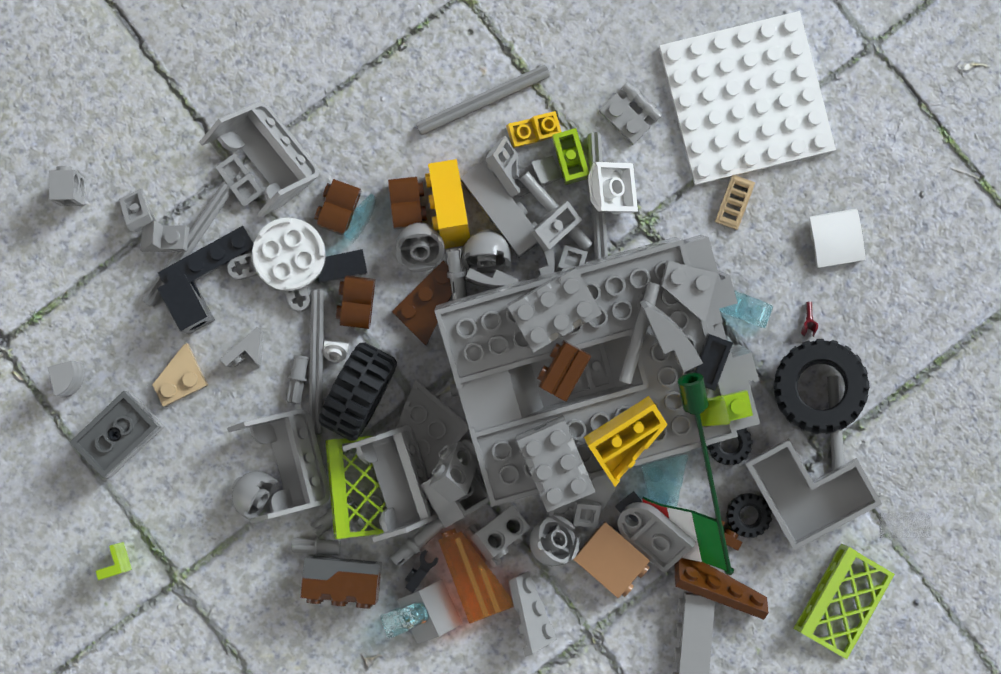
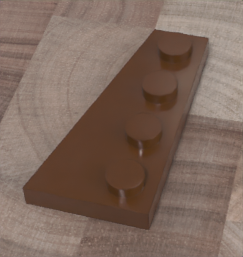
[674,558,769,620]

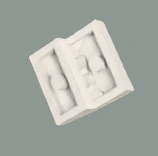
[809,209,866,268]

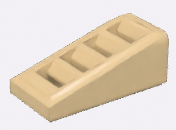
[715,175,755,230]

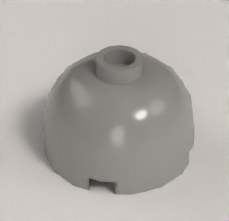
[396,223,445,272]
[463,229,511,273]
[232,471,279,520]
[529,516,580,567]

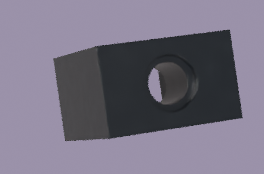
[157,274,215,335]

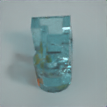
[380,603,428,639]

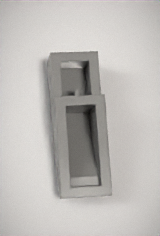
[640,300,703,372]

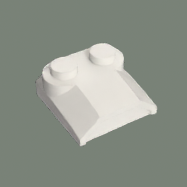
[588,162,638,215]

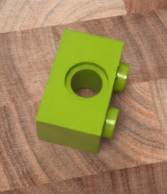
[552,128,589,185]

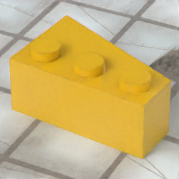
[425,159,470,249]
[584,396,668,487]

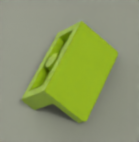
[95,542,132,580]

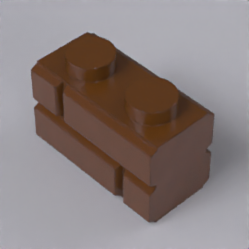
[537,340,592,402]

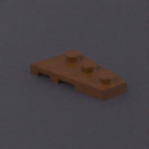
[392,261,452,346]

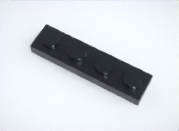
[157,226,254,284]

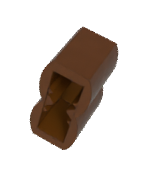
[388,177,427,229]
[314,179,362,236]
[336,276,376,329]

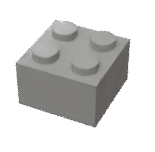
[420,471,490,528]

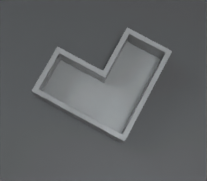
[746,438,882,551]

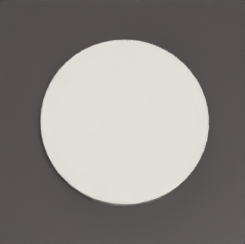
[252,218,325,291]

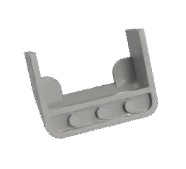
[199,102,319,217]
[227,409,330,523]
[342,425,438,543]

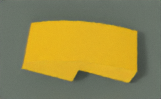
[506,111,561,148]

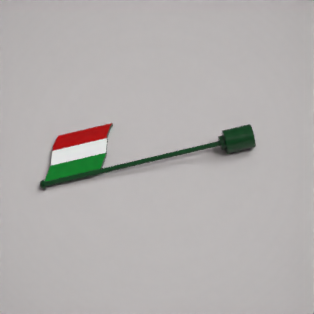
[642,373,734,575]

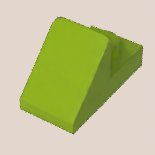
[700,390,753,426]

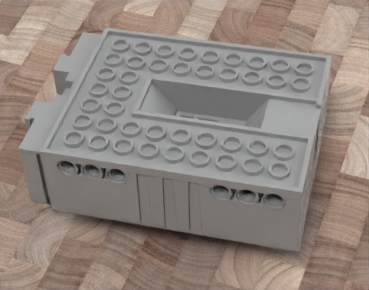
[435,235,760,507]

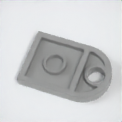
[618,502,696,573]

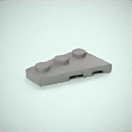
[509,571,557,657]

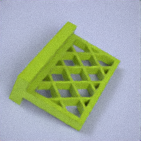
[325,436,387,539]
[793,543,895,659]

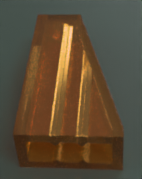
[438,528,514,624]

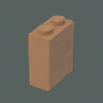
[573,521,650,598]

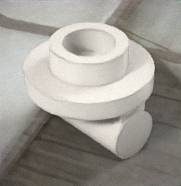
[323,341,349,362]

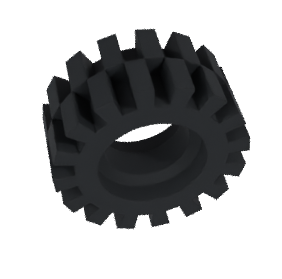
[707,428,753,465]
[726,493,772,538]

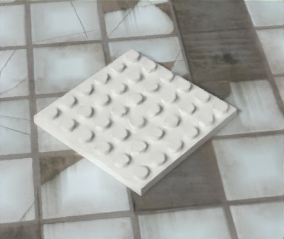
[659,11,836,186]

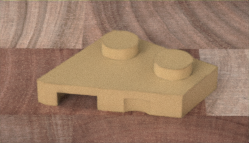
[153,343,208,407]

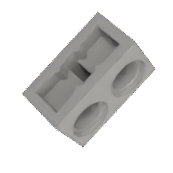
[49,166,85,206]
[429,441,479,503]
[469,505,530,561]

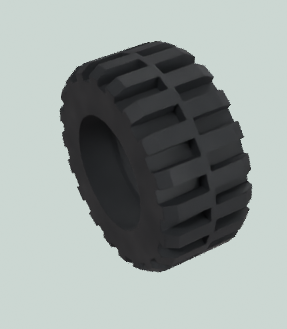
[774,339,870,434]
[318,342,397,441]

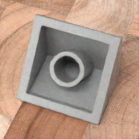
[398,579,462,644]

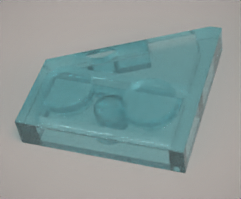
[641,454,688,507]

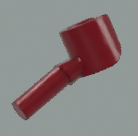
[801,302,818,337]

